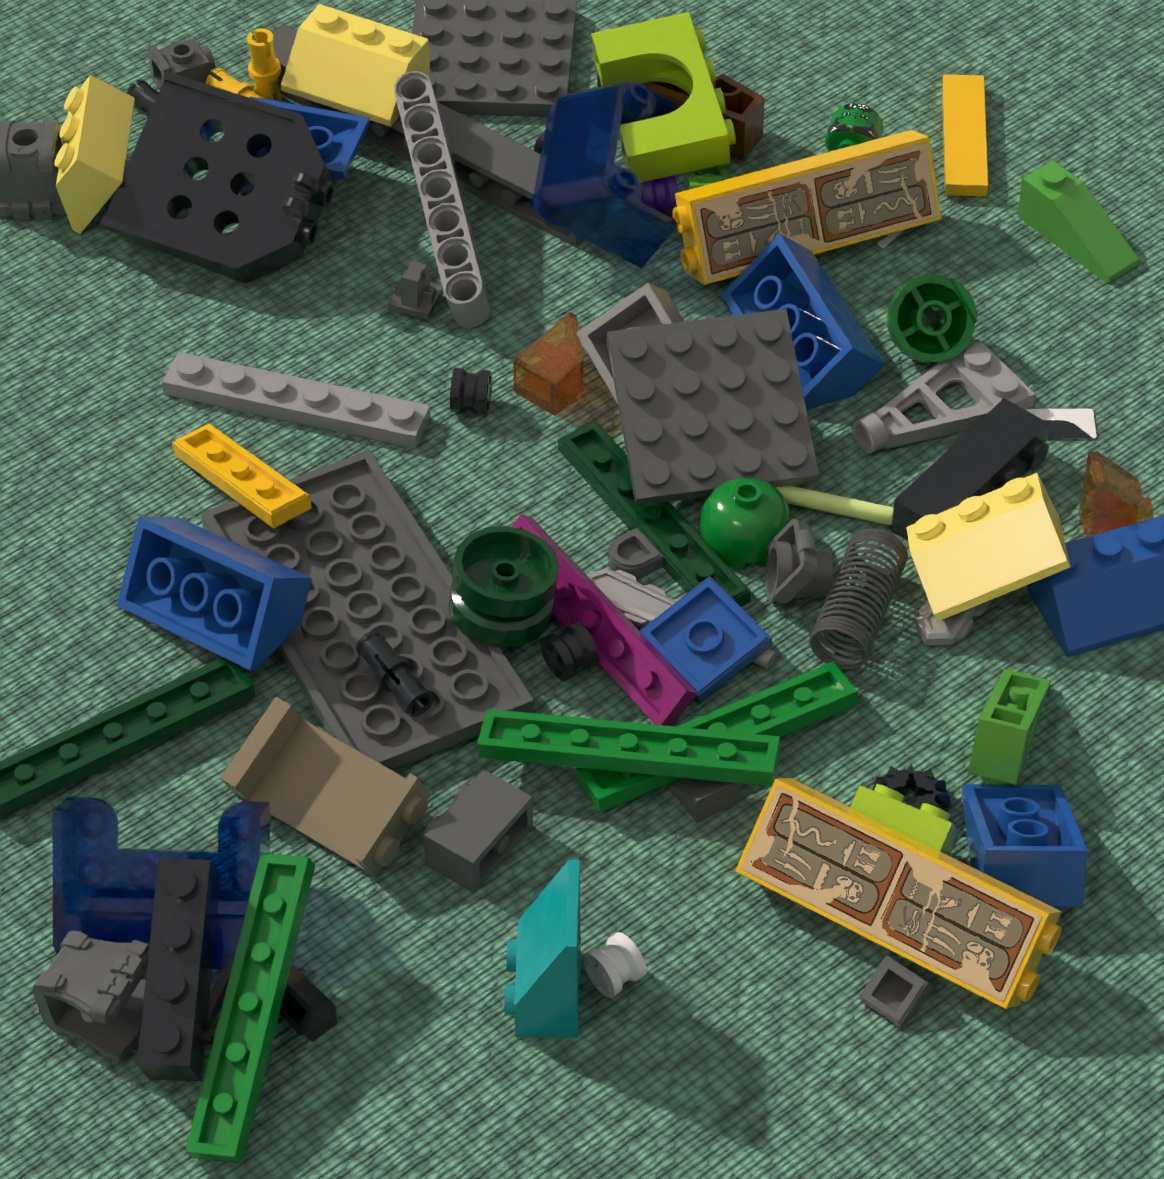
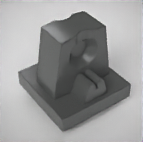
[388,261,444,320]

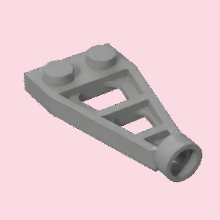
[853,341,1035,454]

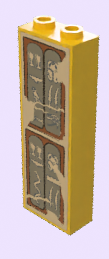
[673,130,942,285]
[735,778,1062,1009]

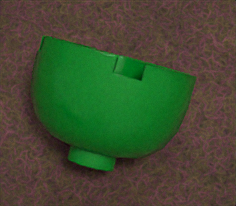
[886,274,978,363]
[700,477,792,570]

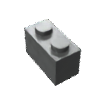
[423,770,533,893]

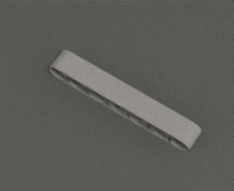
[394,71,491,328]

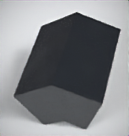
[279,966,337,1042]

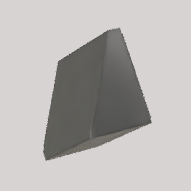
[670,778,739,823]
[858,955,936,1028]

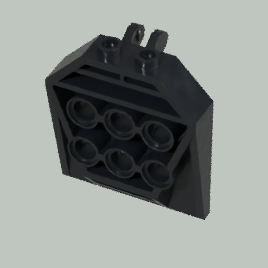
[100,71,335,284]

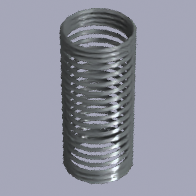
[809,528,908,670]

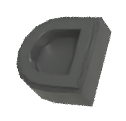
[608,528,663,579]

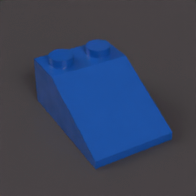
[241,96,370,193]
[962,784,1088,910]

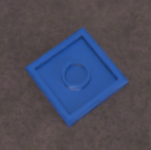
[640,576,773,704]

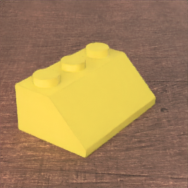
[281,4,431,127]
[55,75,135,234]
[906,473,1071,622]

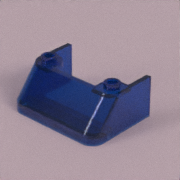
[532,82,681,268]

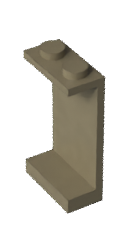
[220,697,431,878]

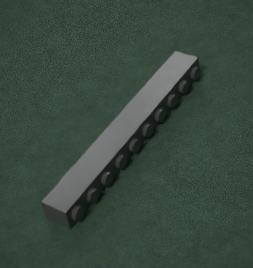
[272,24,607,247]

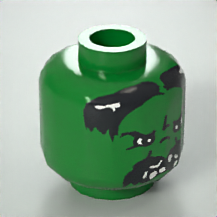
[825,103,884,152]

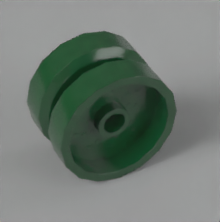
[448,526,560,648]

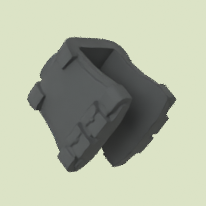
[0,119,67,221]
[33,930,149,1063]

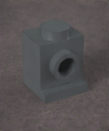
[147,39,215,90]

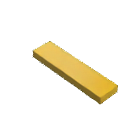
[942,74,988,197]
[172,424,312,529]

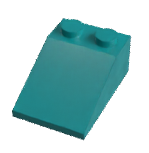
[504,859,581,1038]

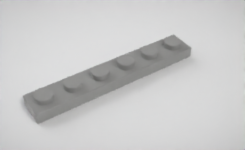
[162,352,431,449]

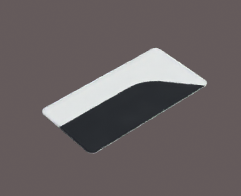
[1026,409,1097,439]

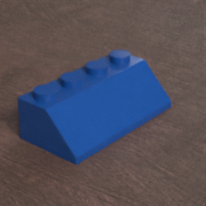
[721,233,885,410]
[1027,515,1164,658]
[117,516,312,670]

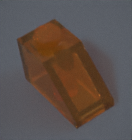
[513,312,585,416]
[1079,451,1153,537]

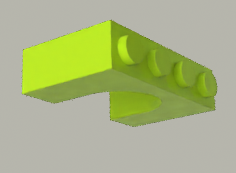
[591,12,736,185]

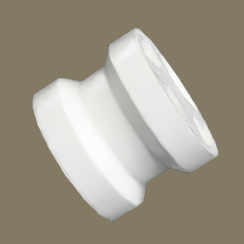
[582,932,647,998]

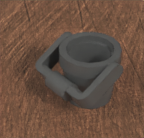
[765,518,833,603]

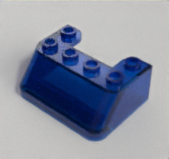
[52,797,270,970]

